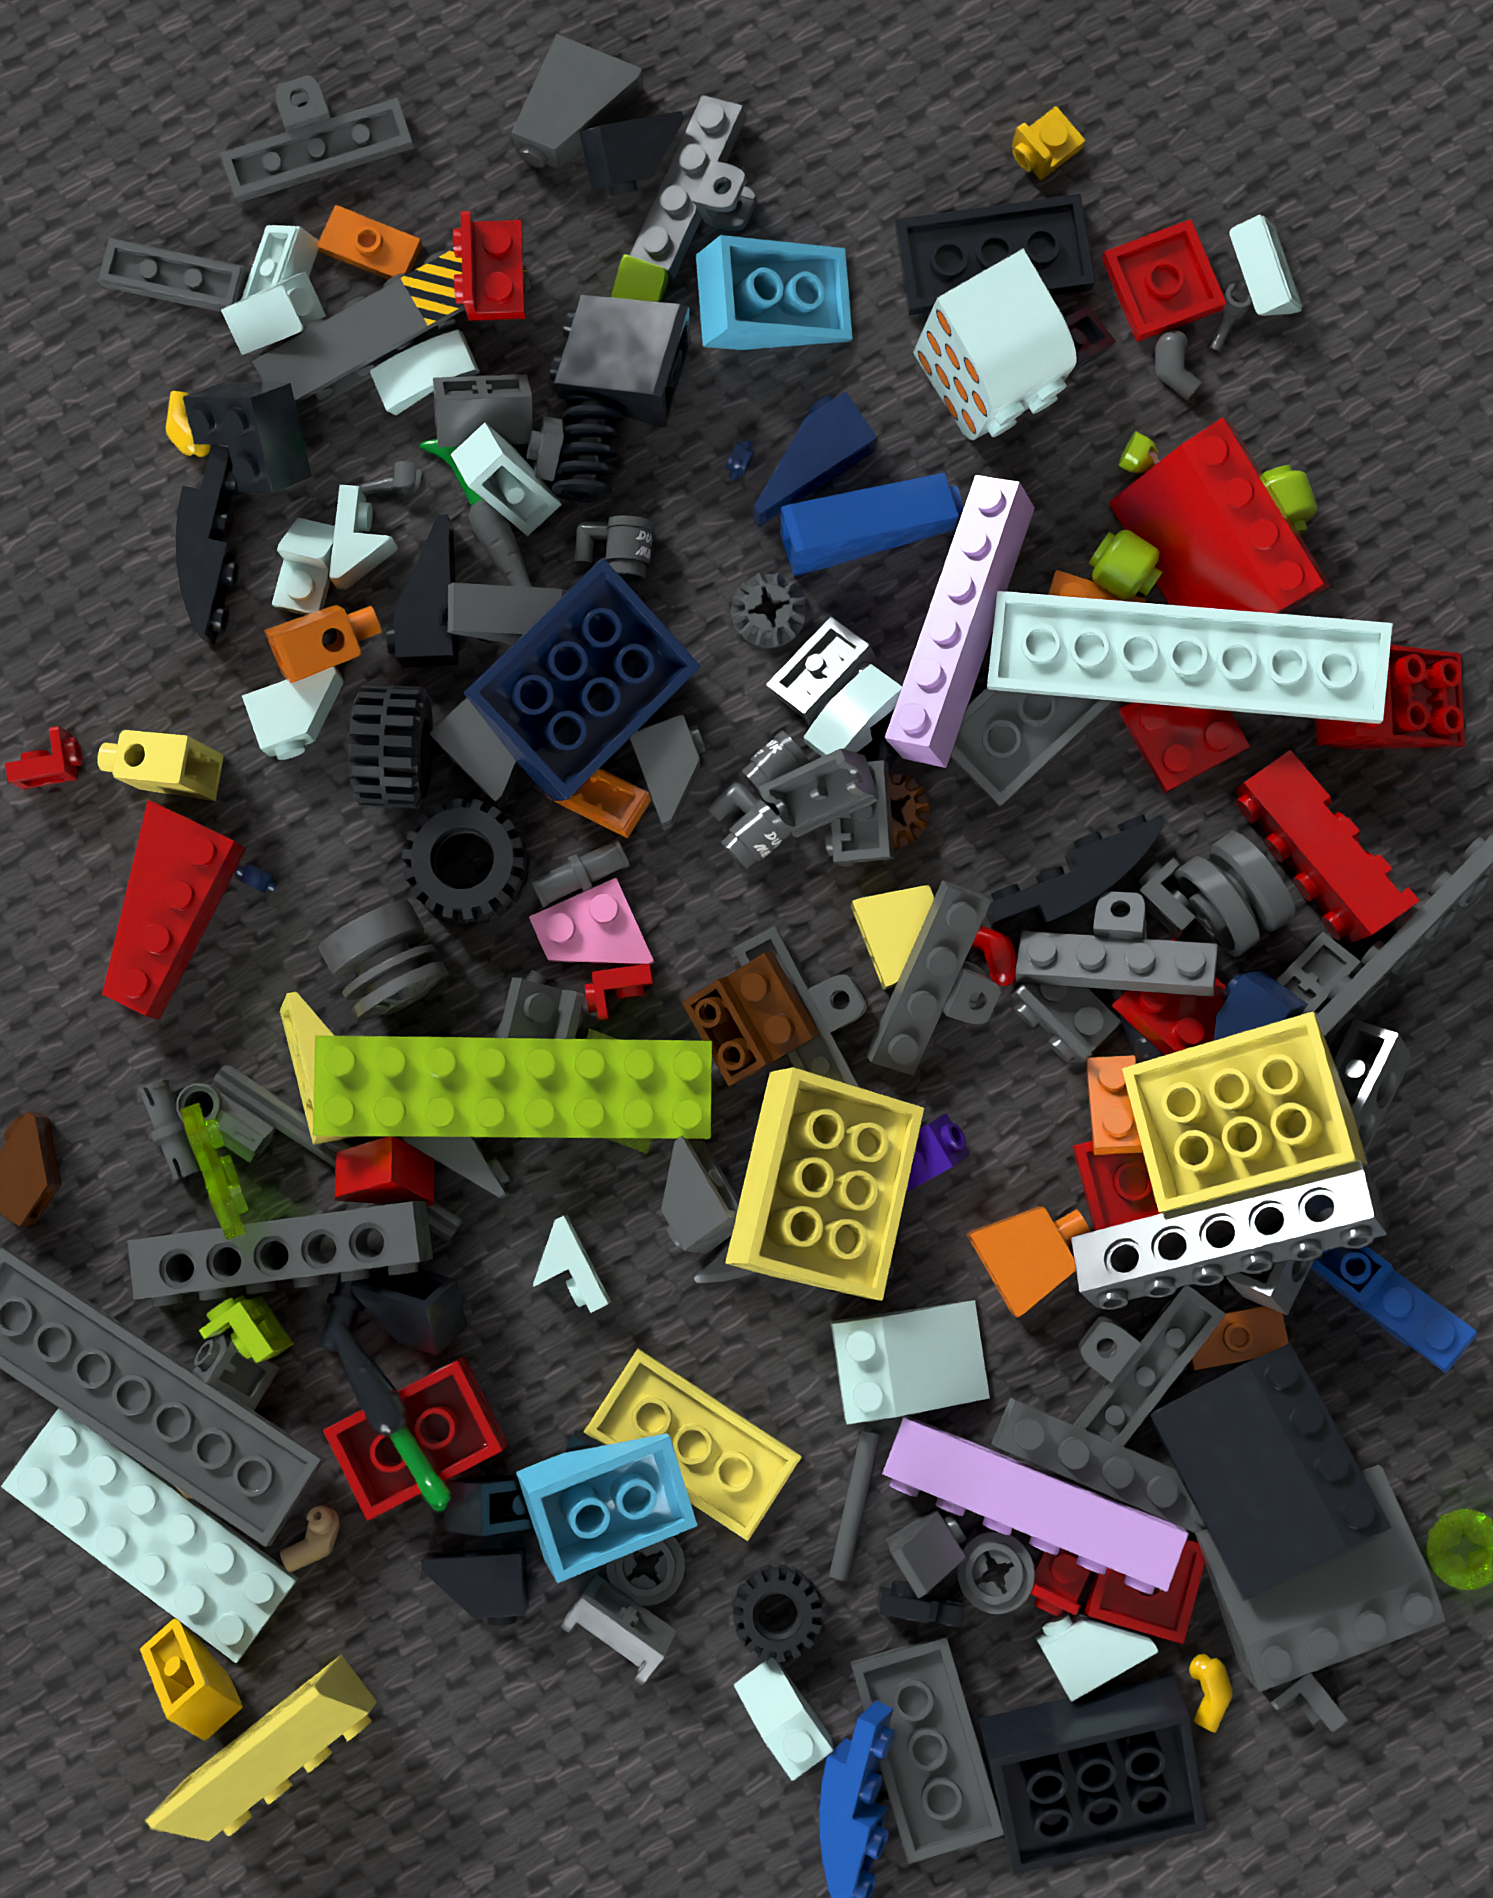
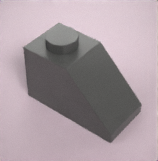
[630,715,706,830]
[661,1136,740,1254]
[886,1507,967,1598]

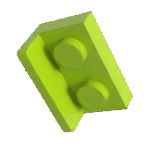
[199,1295,294,1363]

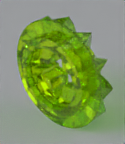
[1424,1508,1493,1590]

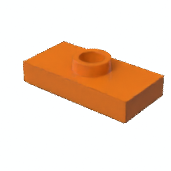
[317,205,423,280]
[545,768,652,839]
[1190,1306,1289,1370]

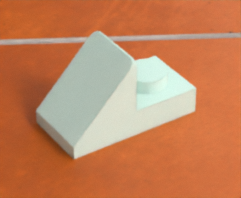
[221,272,326,355]
[329,485,398,590]
[272,517,335,615]
[533,1215,611,1313]

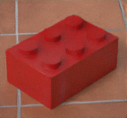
[323,1356,508,1521]

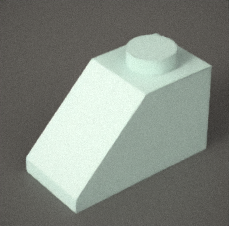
[451,423,562,536]
[242,666,344,760]
[1036,1613,1158,1702]
[734,1657,833,1781]

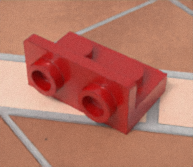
[453,211,526,321]

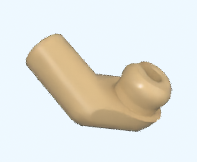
[280,1505,340,1573]

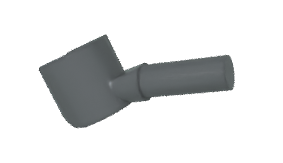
[1209,283,1252,353]
[355,461,422,495]

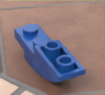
[1310,1246,1477,1373]
[819,1701,895,1898]

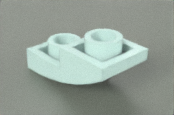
[370,330,480,415]
[804,664,902,757]

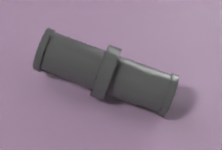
[530,839,630,908]
[138,1079,203,1181]

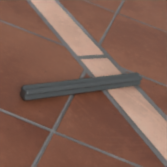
[212,1065,462,1241]

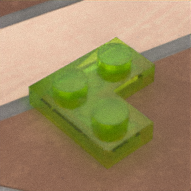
[180,1103,249,1240]

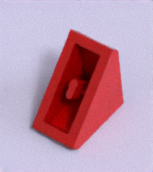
[334,1136,434,1206]

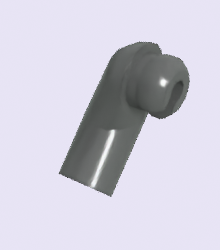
[1155,330,1202,401]

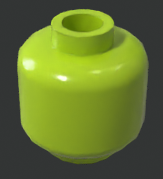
[1263,465,1318,534]
[1088,529,1162,600]

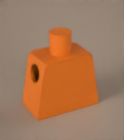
[264,605,382,683]
[966,1206,1091,1318]

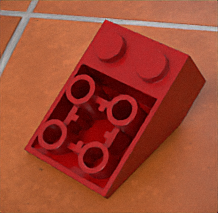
[1315,644,1465,749]

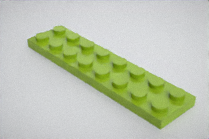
[313,1035,712,1139]

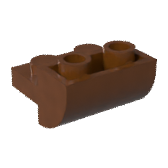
[682,951,820,1087]

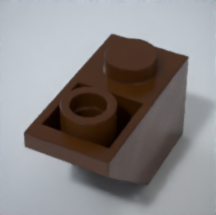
[0,1112,61,1226]

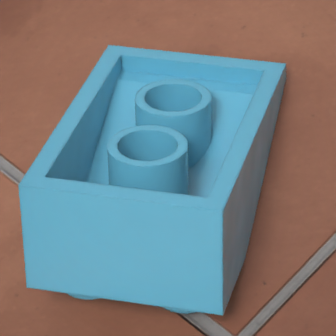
[696,235,853,350]
[516,1433,697,1583]

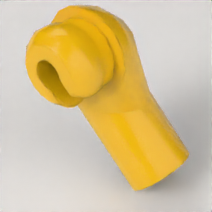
[166,391,211,457]
[1189,1654,1233,1733]

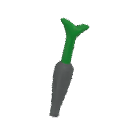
[419,439,533,587]

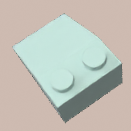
[830,1300,990,1424]

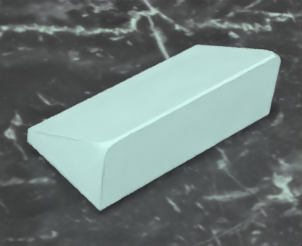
[1230,215,1302,316]
[241,225,319,300]

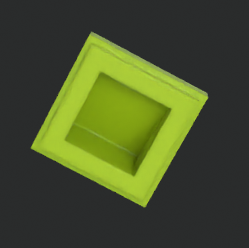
[611,254,668,302]

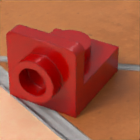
[5,726,83,789]
[585,964,654,1022]
[1031,1548,1091,1617]

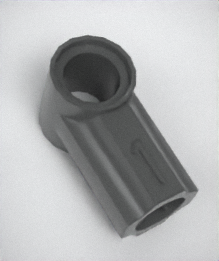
[176,1083,277,1163]

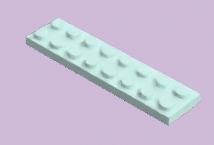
[987,591,1393,724]

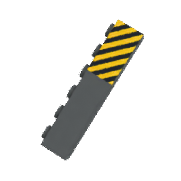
[252,249,531,418]

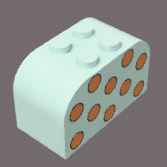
[913,249,1076,440]

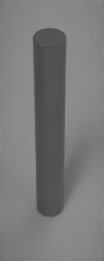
[829,1430,880,1581]

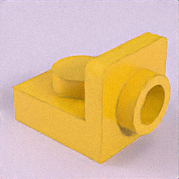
[1012,106,1086,180]

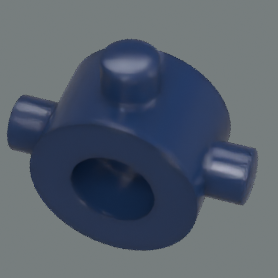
[726,440,755,480]
[235,864,277,893]

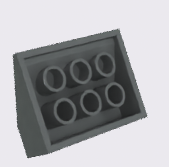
[1195,1464,1445,1692]

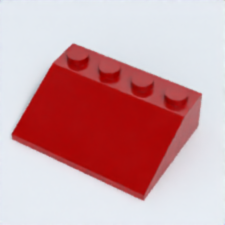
[1109,417,1331,614]

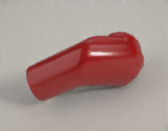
[971,925,1018,986]

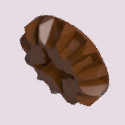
[889,772,930,849]

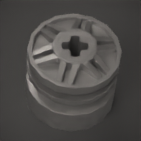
[318,900,449,1022]

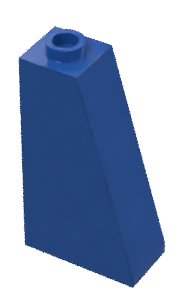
[780,473,963,577]

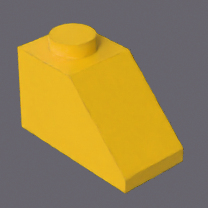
[140,1618,243,1741]

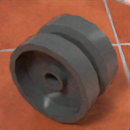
[1174,830,1295,957]

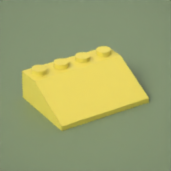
[1122,1012,1367,1213]
[725,1067,924,1300]
[146,1654,377,1841]

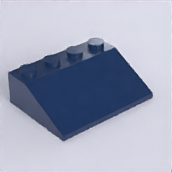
[463,558,701,801]

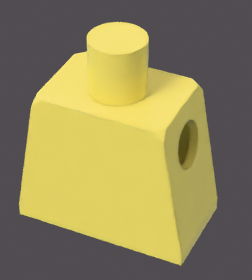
[98,730,224,801]
[851,885,934,990]

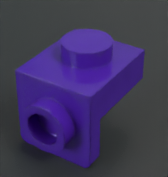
[906,1114,970,1192]

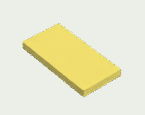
[584,1348,801,1541]

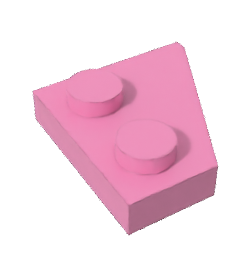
[529,878,655,965]

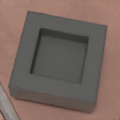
[527,416,564,481]

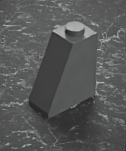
[511,34,644,169]
[429,698,521,809]

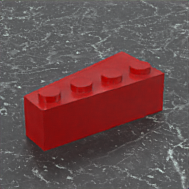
[1234,750,1420,945]
[102,800,246,1020]

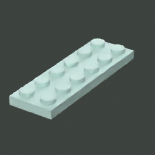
[1,1408,299,1663]

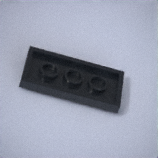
[895,194,1095,316]

